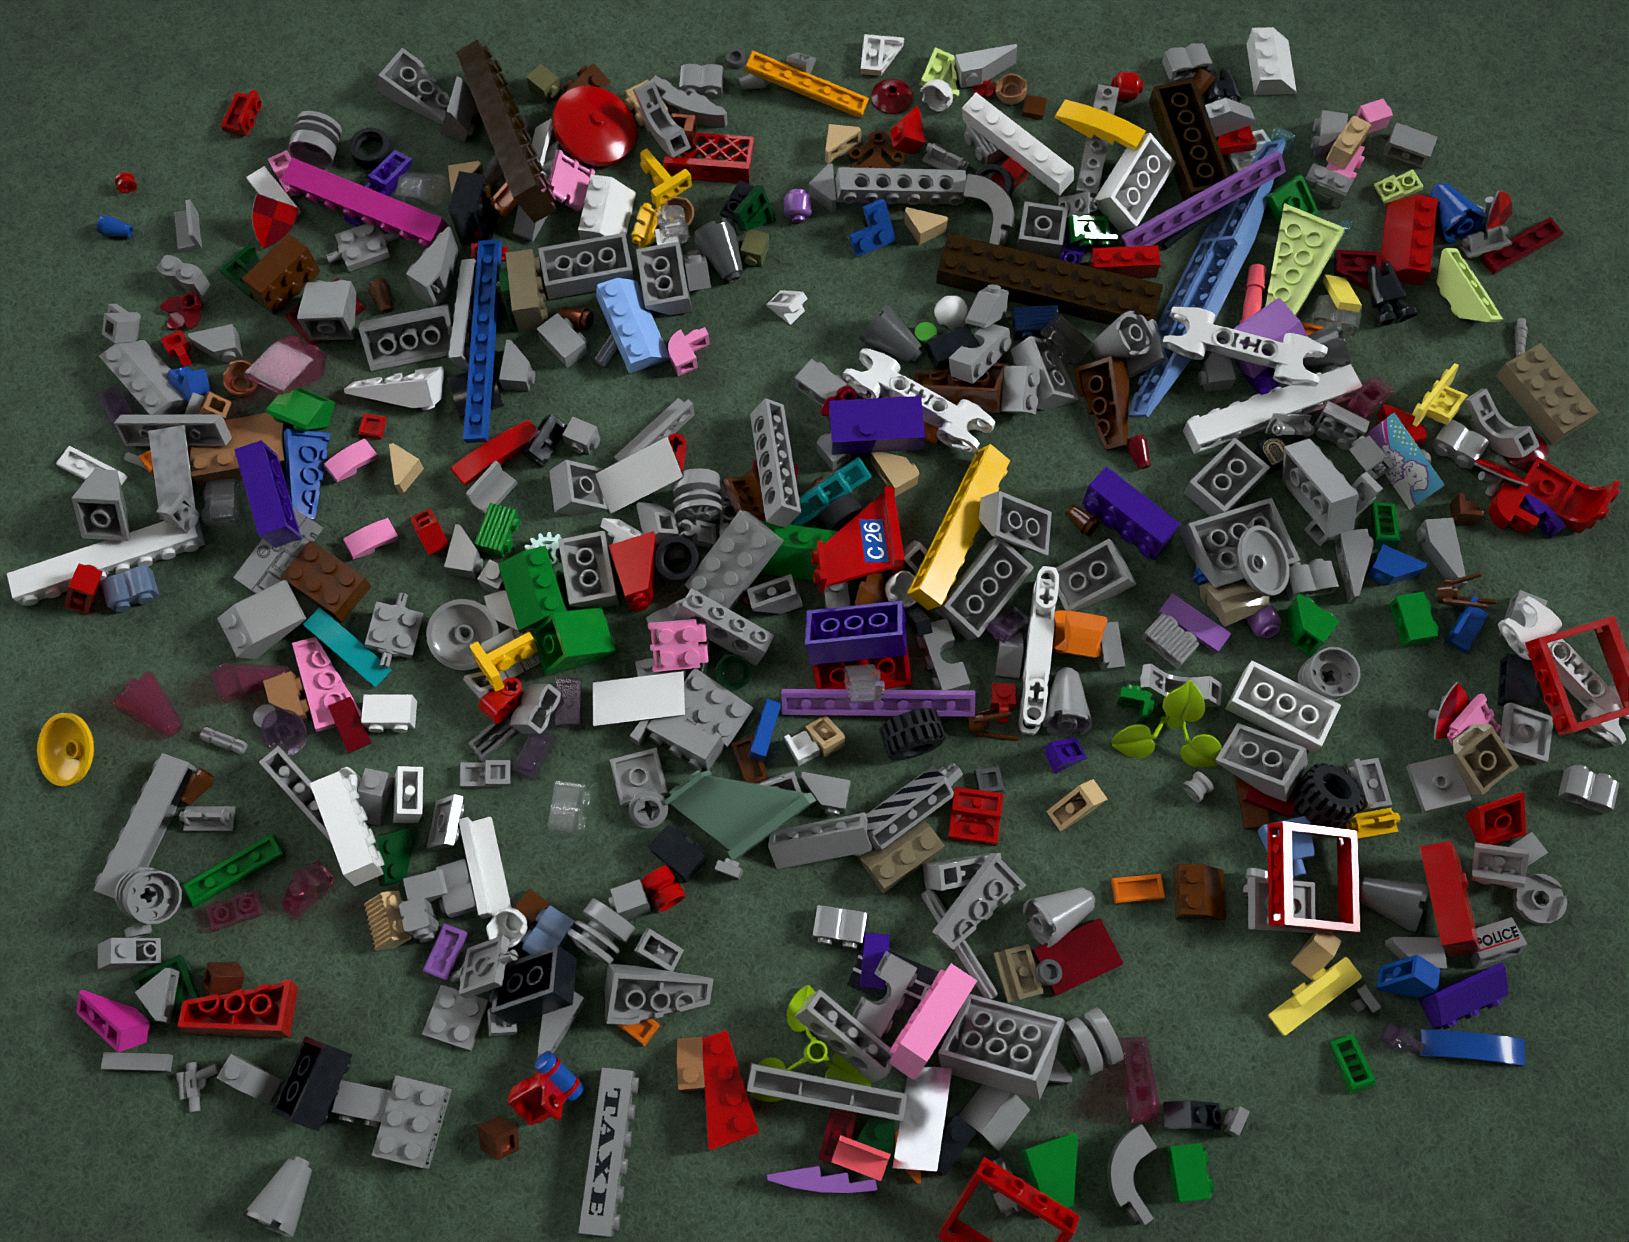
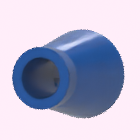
[97,215,133,238]

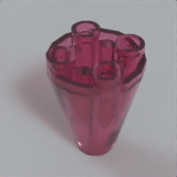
[111,671,183,738]

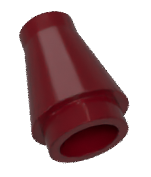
[1125,435,1151,470]

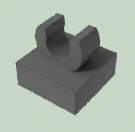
[1351,984,1381,1013]

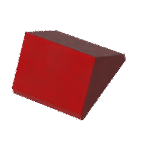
[1464,792,1526,845]

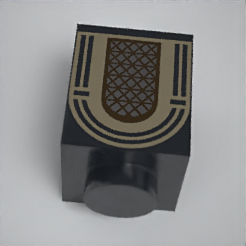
[1254,436,1285,475]

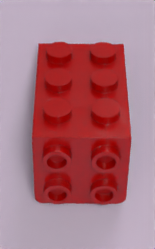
[1518,457,1620,534]

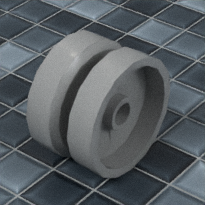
[1064,1007,1124,1076]

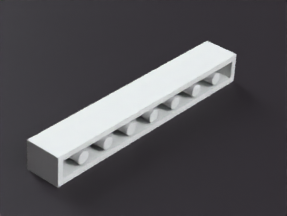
[1183,364,1363,454]
[7,521,205,606]

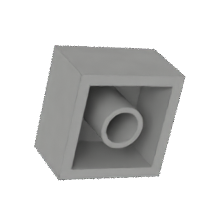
[1017,202,1068,259]

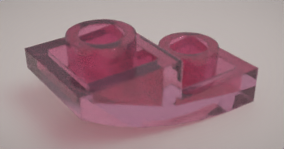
[206,890,263,932]

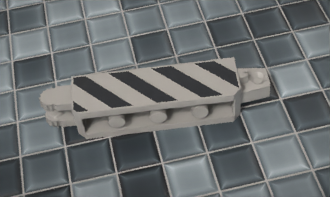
[853,762,963,856]

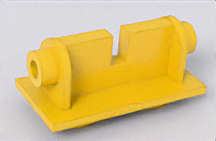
[631,203,662,249]
[1346,808,1400,839]

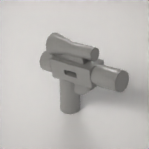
[175,1062,220,1113]

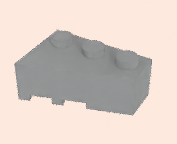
[646,715,724,771]

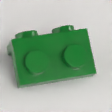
[1068,215,1118,247]
[1116,685,1154,723]

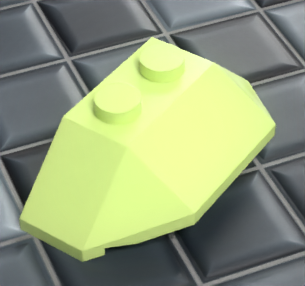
[1436,248,1503,322]

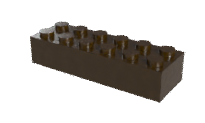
[1149,79,1229,201]

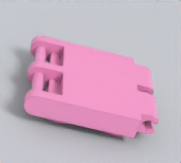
[547,149,595,212]
[648,619,708,672]
[1447,694,1501,746]

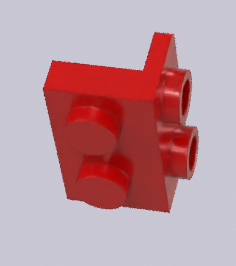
[221,89,262,136]

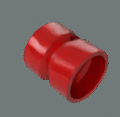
[641,865,686,913]

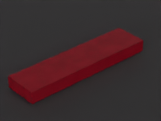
[1480,217,1564,275]

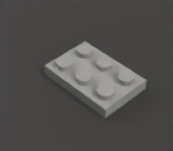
[684,668,754,748]
[1248,878,1316,933]

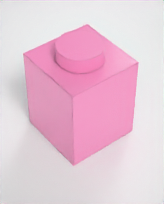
[1356,99,1393,133]

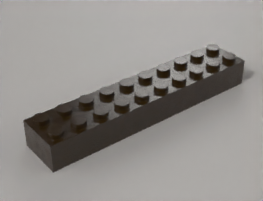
[456,39,557,223]
[936,233,1163,325]

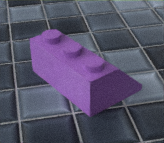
[1224,298,1308,378]

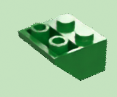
[266,386,335,432]
[1284,593,1340,657]

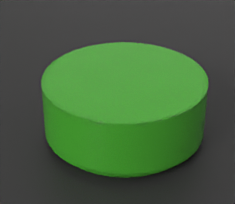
[914,322,937,345]

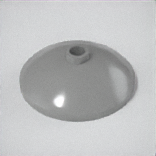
[1237,525,1289,596]
[426,599,499,670]

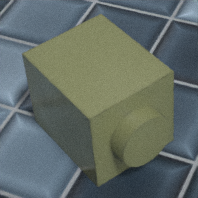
[526,64,561,103]
[740,229,769,267]

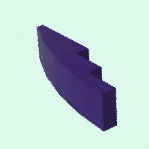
[343,150,412,227]

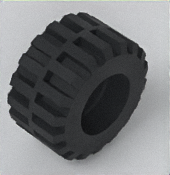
[879,708,946,760]
[1292,763,1364,829]

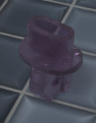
[1380,1022,1425,1054]

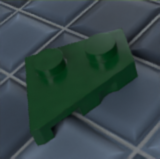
[733,185,776,231]
[220,242,259,299]
[496,271,518,331]

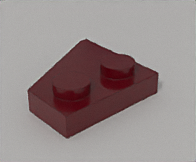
[1334,250,1381,291]

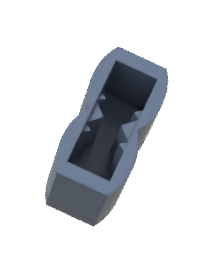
[101,565,159,612]
[521,905,576,955]

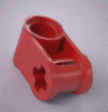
[478,677,523,724]

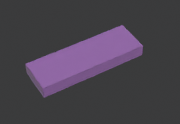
[1158,593,1232,654]

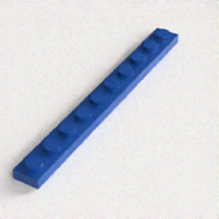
[463,239,502,443]

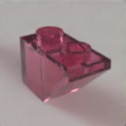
[1348,376,1395,419]
[280,861,334,920]

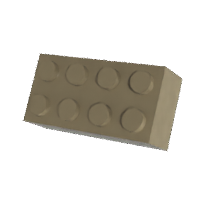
[1496,343,1599,445]

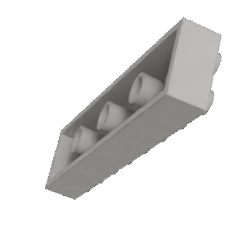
[448,258,477,370]
[114,414,232,446]

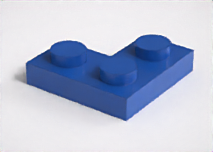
[849,199,896,257]

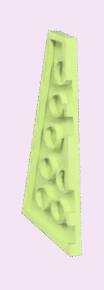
[1265,203,1345,316]

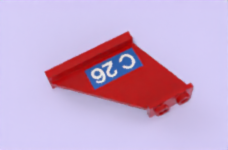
[812,487,905,593]

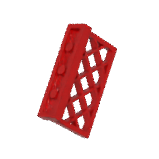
[663,133,754,184]

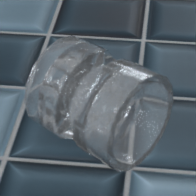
[656,205,690,244]

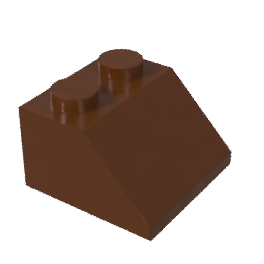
[1173,864,1226,920]

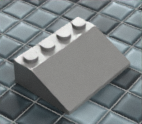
[1180,498,1300,589]
[938,994,1064,1100]

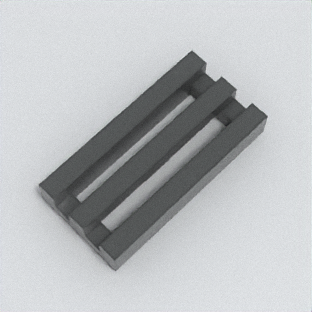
[467,717,519,762]

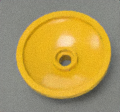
[37,713,94,786]

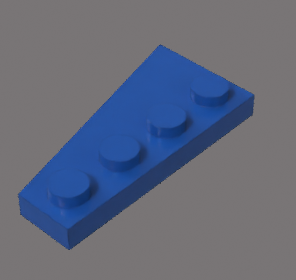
[284,429,331,520]

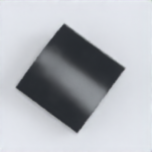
[448,372,504,419]

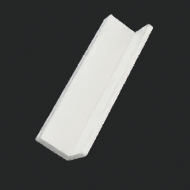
[459,817,512,919]

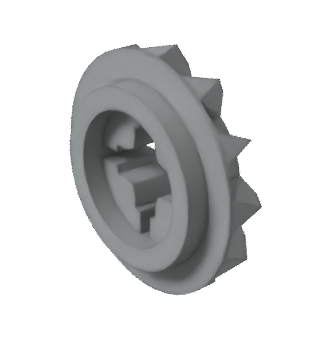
[629,790,668,828]

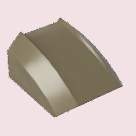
[1199,579,1269,627]
[1453,724,1519,795]

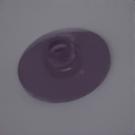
[261,709,307,756]

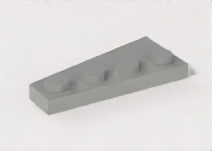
[932,853,1026,949]

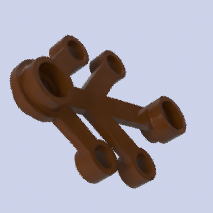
[849,130,904,168]

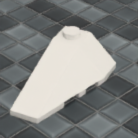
[344,366,444,410]

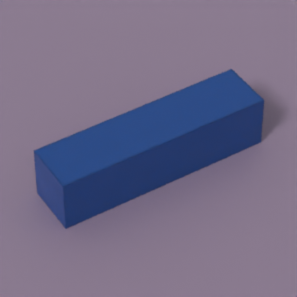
[748,699,781,762]

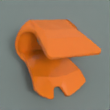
[1052,610,1108,658]

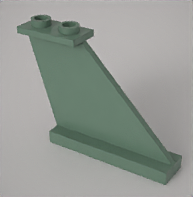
[664,770,817,860]

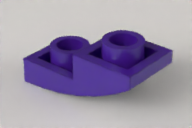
[1059,232,1085,264]
[1519,494,1567,539]
[860,932,889,989]

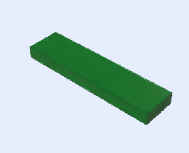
[182,834,285,907]

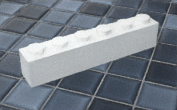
[962,93,1074,195]

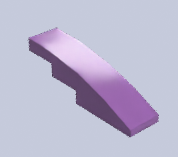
[767,1166,877,1193]

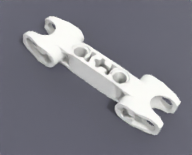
[1161,307,1328,387]
[843,348,995,454]
[1018,566,1059,736]
[1498,596,1629,746]

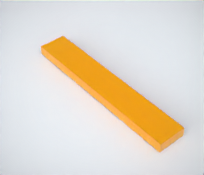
[744,50,869,118]

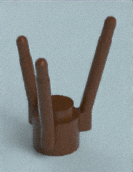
[1437,572,1497,608]
[968,700,1020,741]

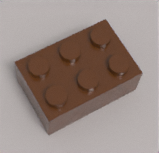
[242,233,320,315]
[280,540,372,623]

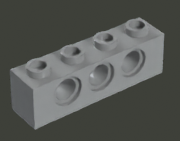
[673,588,774,666]
[795,989,893,1083]

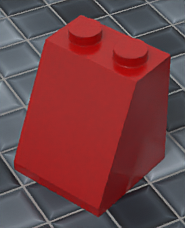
[609,531,658,612]

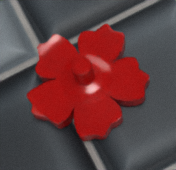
[974,79,996,98]

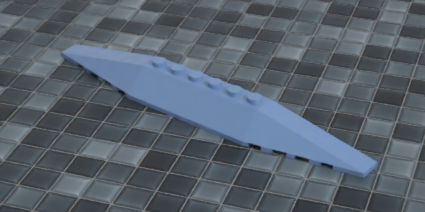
[1128,139,1286,418]

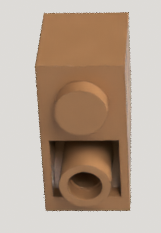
[198,390,231,420]
[263,671,311,722]

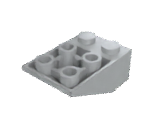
[406,226,459,307]

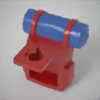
[508,1051,584,1126]

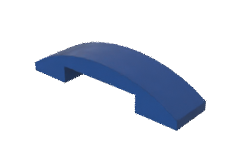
[1420,1029,1525,1066]

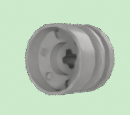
[288,111,342,168]
[672,468,723,523]
[1297,647,1360,702]
[115,867,182,924]
[567,898,635,964]

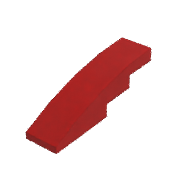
[450,419,537,486]

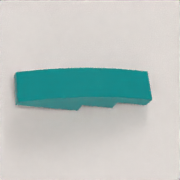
[789,457,872,526]
[303,608,392,688]

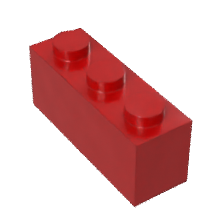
[1089,245,1161,279]

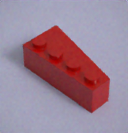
[177,979,298,1038]
[702,1030,760,1151]

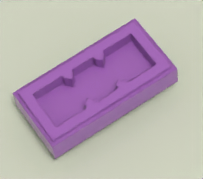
[423,923,468,981]

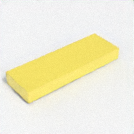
[1322,275,1362,313]

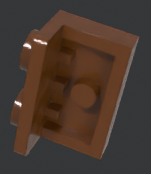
[561,63,611,96]
[722,470,765,520]

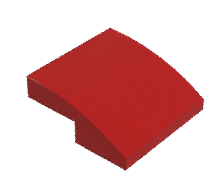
[948,787,1003,846]

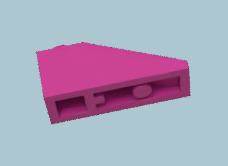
[76,990,150,1052]

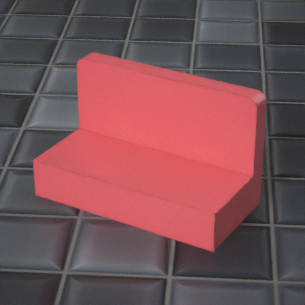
[831,1135,891,1181]

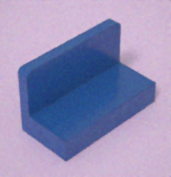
[1444,596,1489,653]

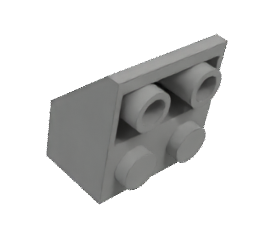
[1314,401,1370,451]

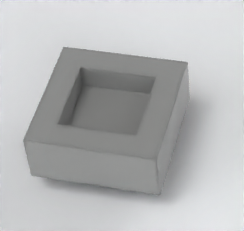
[715,858,743,880]
[1223,1106,1250,1137]

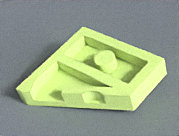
[920,48,959,100]

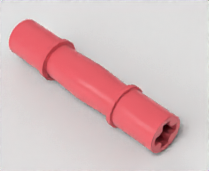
[1239,264,1267,324]

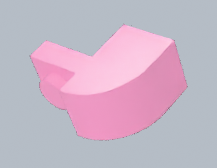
[668,327,710,376]

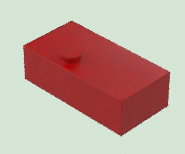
[1420,841,1481,957]

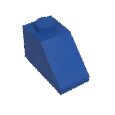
[1366,544,1427,585]
[1376,954,1440,998]

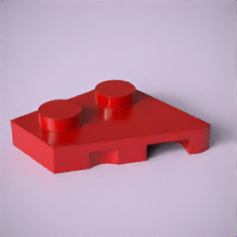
[1217,125,1257,155]

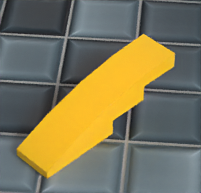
[1054,100,1146,151]

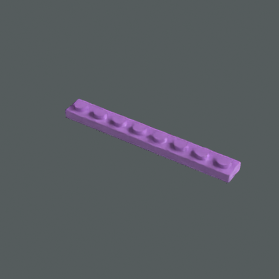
[1121,151,1286,247]
[781,689,975,717]

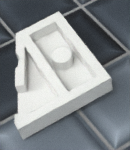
[860,34,904,76]

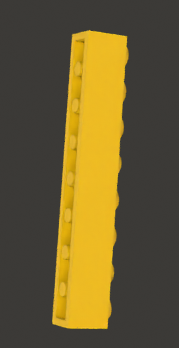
[907,444,1010,610]

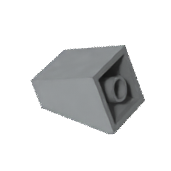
[297,280,356,341]
[72,469,130,541]

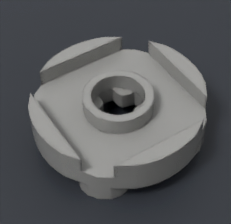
[1513,874,1567,925]

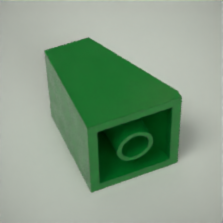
[531,608,616,676]
[1020,1133,1078,1208]

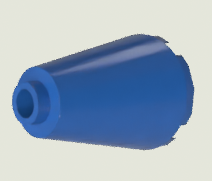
[1429,183,1486,243]

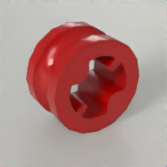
[115,172,137,194]

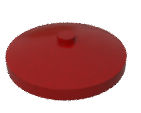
[552,86,637,166]

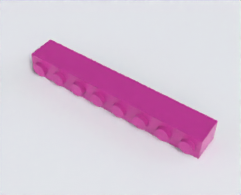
[281,158,449,248]

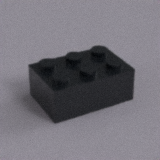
[448,171,499,246]
[491,945,577,1025]
[271,1036,353,1131]

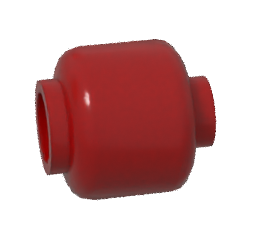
[1111,72,1143,101]

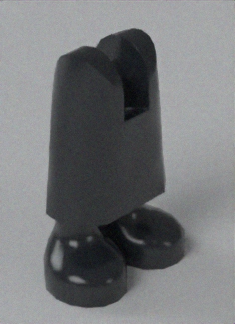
[1206,69,1241,104]
[1367,261,1418,327]

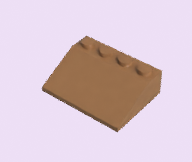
[190,413,287,487]

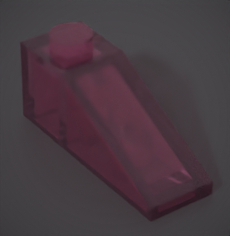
[210,663,291,704]
[1120,1037,1160,1123]

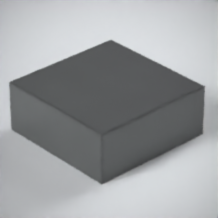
[975,766,1004,793]

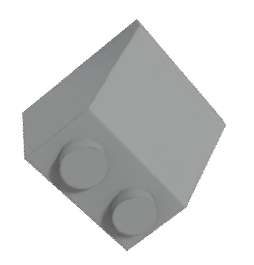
[440,76,479,142]
[549,460,608,516]

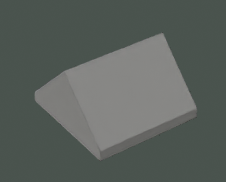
[958,1084,1030,1152]

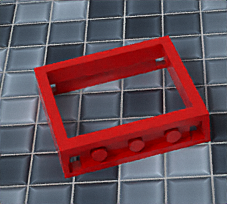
[1525,615,1629,735]
[1267,821,1360,933]
[937,1157,1080,1242]

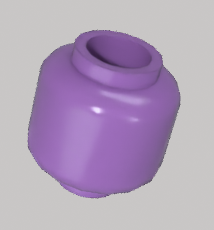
[784,189,812,223]
[1246,604,1282,638]

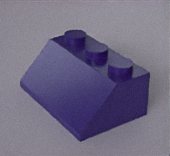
[1418,962,1509,1030]

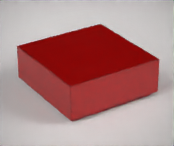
[358,413,387,440]

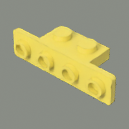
[1412,363,1468,427]
[1268,957,1362,1036]

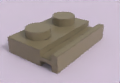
[993,944,1044,1004]

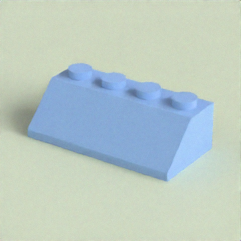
[596,278,670,374]

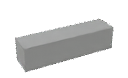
[101,1052,173,1072]

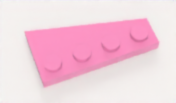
[292,637,362,732]

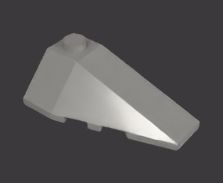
[376,48,450,124]

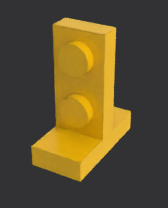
[640,148,692,208]
[469,632,538,692]

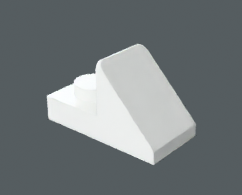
[766,290,808,325]
[600,518,643,553]

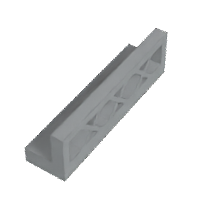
[614,398,695,462]

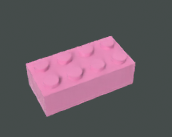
[889,964,977,1081]

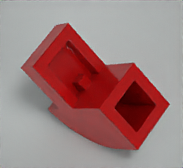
[1489,482,1540,534]

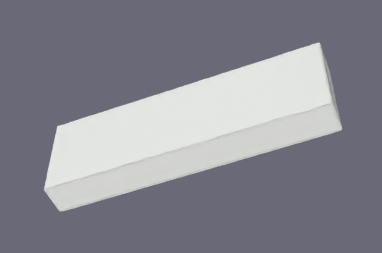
[246,166,301,215]
[56,446,127,485]

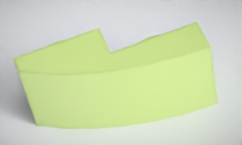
[1374,169,1423,203]

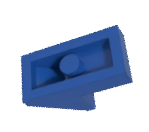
[167,367,210,403]

